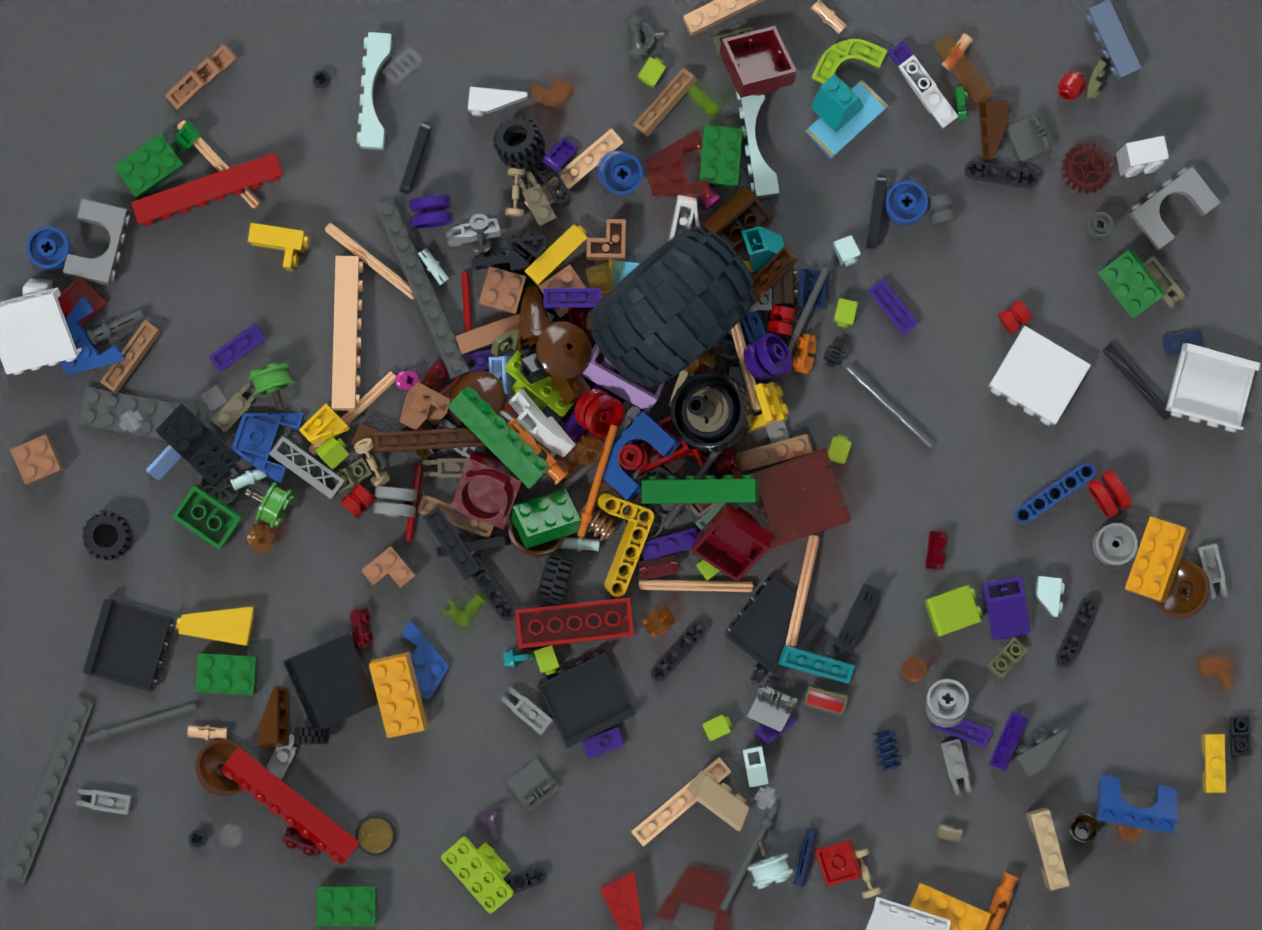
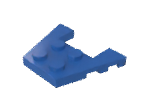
[60,296,126,375]
[231,412,304,484]
[371,621,450,699]

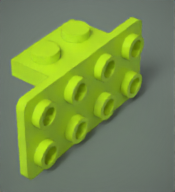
[504,350,574,417]
[441,837,514,914]

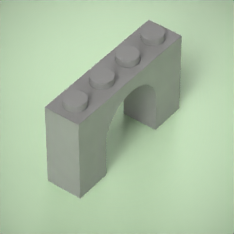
[1129,166,1220,251]
[63,199,131,286]

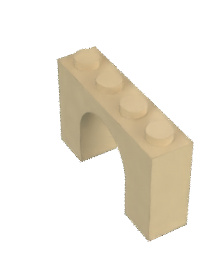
[1026,808,1070,891]

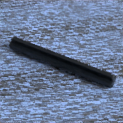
[1103,344,1171,420]

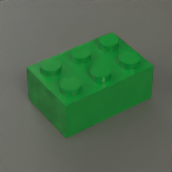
[699,125,743,188]
[114,133,185,200]
[1098,248,1166,319]
[172,484,244,550]
[511,489,581,549]
[195,653,258,695]
[317,885,377,926]

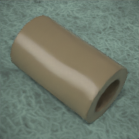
[936,824,962,843]

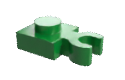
[953,86,968,121]
[172,121,202,154]

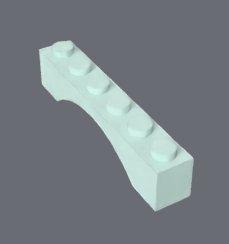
[357,32,392,150]
[736,91,779,198]

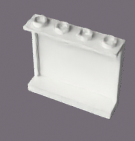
[0,287,82,375]
[988,326,1091,426]
[1166,343,1260,433]
[865,897,951,930]

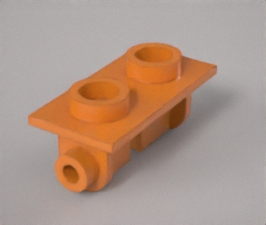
[793,334,817,374]

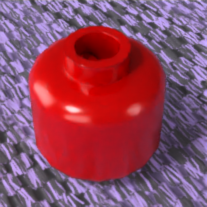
[1057,71,1086,101]

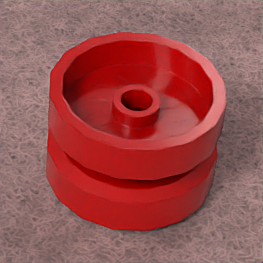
[574,388,624,438]
[1087,469,1133,519]

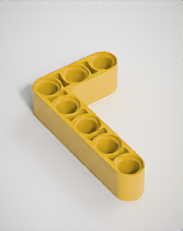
[598,493,654,597]

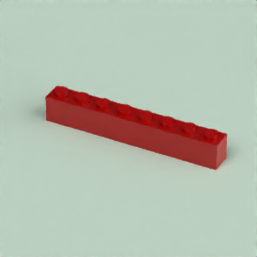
[131,153,285,227]
[220,747,360,865]

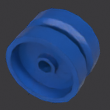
[597,150,643,194]
[884,181,928,226]
[26,227,73,271]

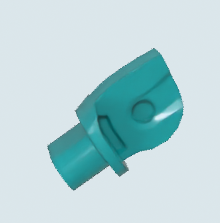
[503,648,534,669]

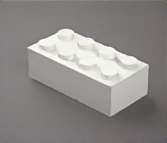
[1115,136,1169,178]

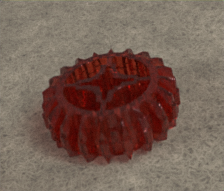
[1060,143,1113,195]

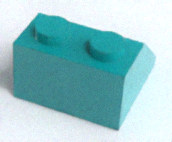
[811,74,864,133]

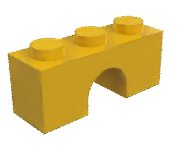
[1202,734,1226,793]

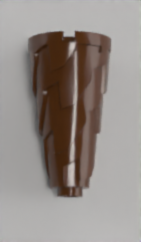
[517,285,550,355]

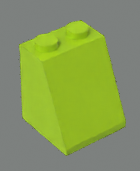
[924,585,983,637]

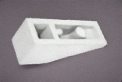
[468,87,528,116]

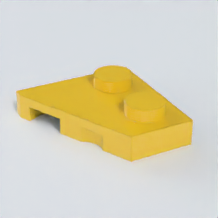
[299,404,350,444]

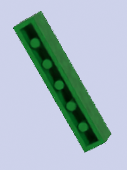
[447,386,550,489]
[641,475,759,504]

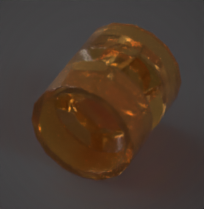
[684,351,716,374]
[554,450,584,480]
[900,657,927,682]
[1114,824,1143,842]

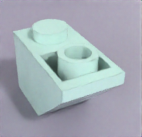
[833,235,861,267]
[1035,576,1064,617]
[742,746,768,787]

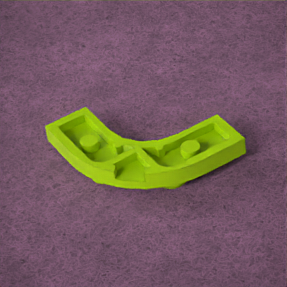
[811,39,888,84]

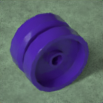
[409,195,454,228]
[743,333,792,383]

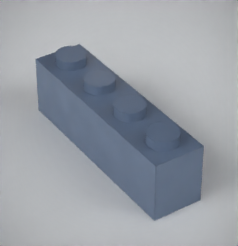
[1085,0,1141,81]

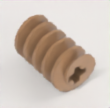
[578,505,619,542]

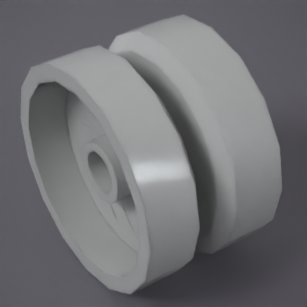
[373,486,417,518]
[1092,523,1138,565]
[925,679,969,728]

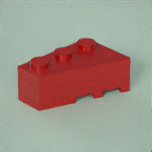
[600,870,643,930]

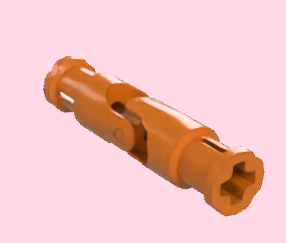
[507,418,568,485]
[987,872,1019,930]

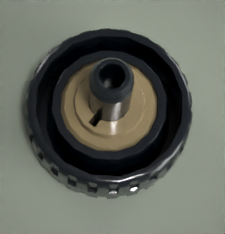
[671,371,754,453]

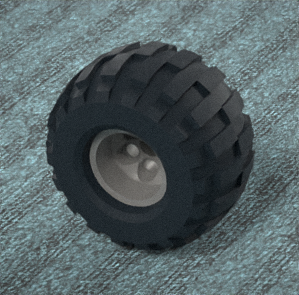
[589,227,756,388]

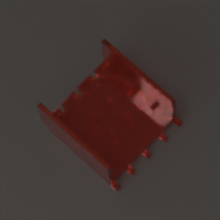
[749,448,851,549]

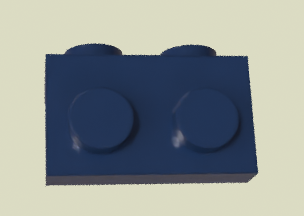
[797,268,830,309]

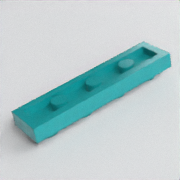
[779,645,855,684]

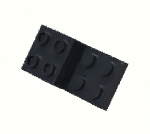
[471,232,548,273]
[155,403,239,485]

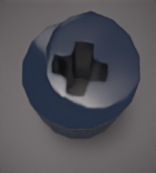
[872,730,902,771]

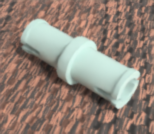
[417,248,449,285]
[230,468,267,491]
[560,536,599,552]

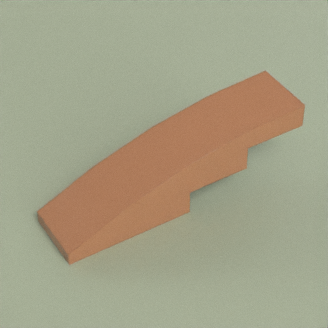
[165,44,238,110]
[455,314,520,355]

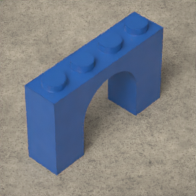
[594,412,681,501]
[1096,775,1177,834]

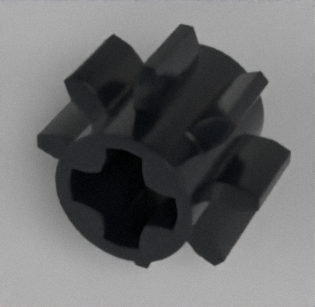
[823,344,846,368]

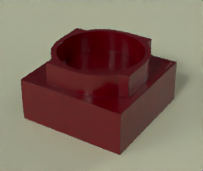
[719,26,797,98]
[451,450,523,529]
[690,503,774,582]

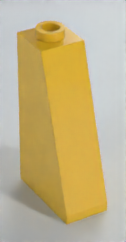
[525,225,588,286]
[176,607,255,646]

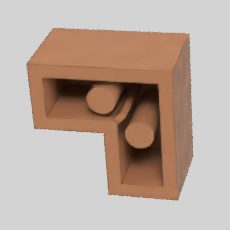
[587,219,627,261]
[399,382,450,430]
[361,546,416,588]

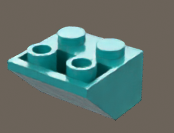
[741,226,785,272]

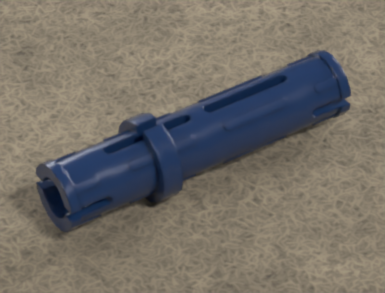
[793,827,818,887]

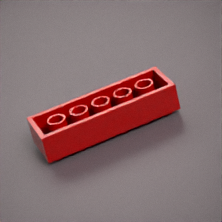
[515,598,634,648]

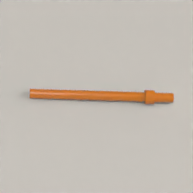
[577,424,618,537]

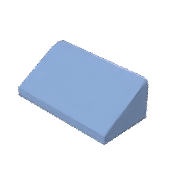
[489,356,514,395]
[146,445,182,480]

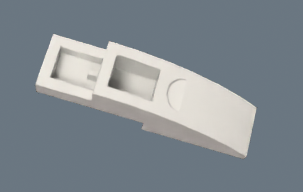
[898,55,959,128]
[508,389,576,457]

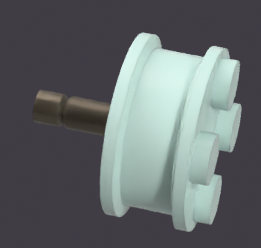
[747,839,793,889]

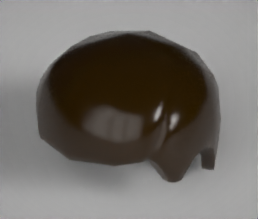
[1069,814,1099,844]

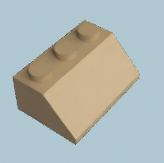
[687,770,749,831]

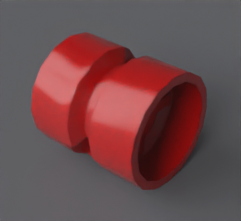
[997,299,1034,335]
[767,305,796,336]
[618,444,650,471]
[340,482,376,519]

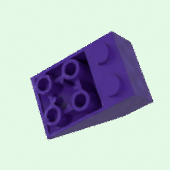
[981,576,1031,640]

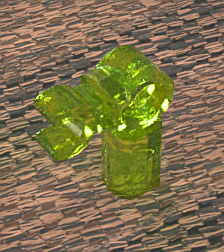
[687,84,721,118]
[441,593,486,627]

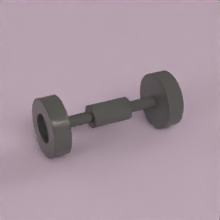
[470,214,491,255]

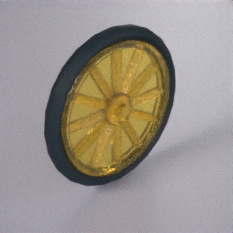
[355,815,396,856]

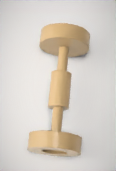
[505,168,527,217]
[354,438,390,487]
[855,848,882,898]

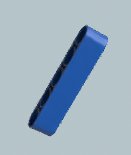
[1013,463,1096,524]

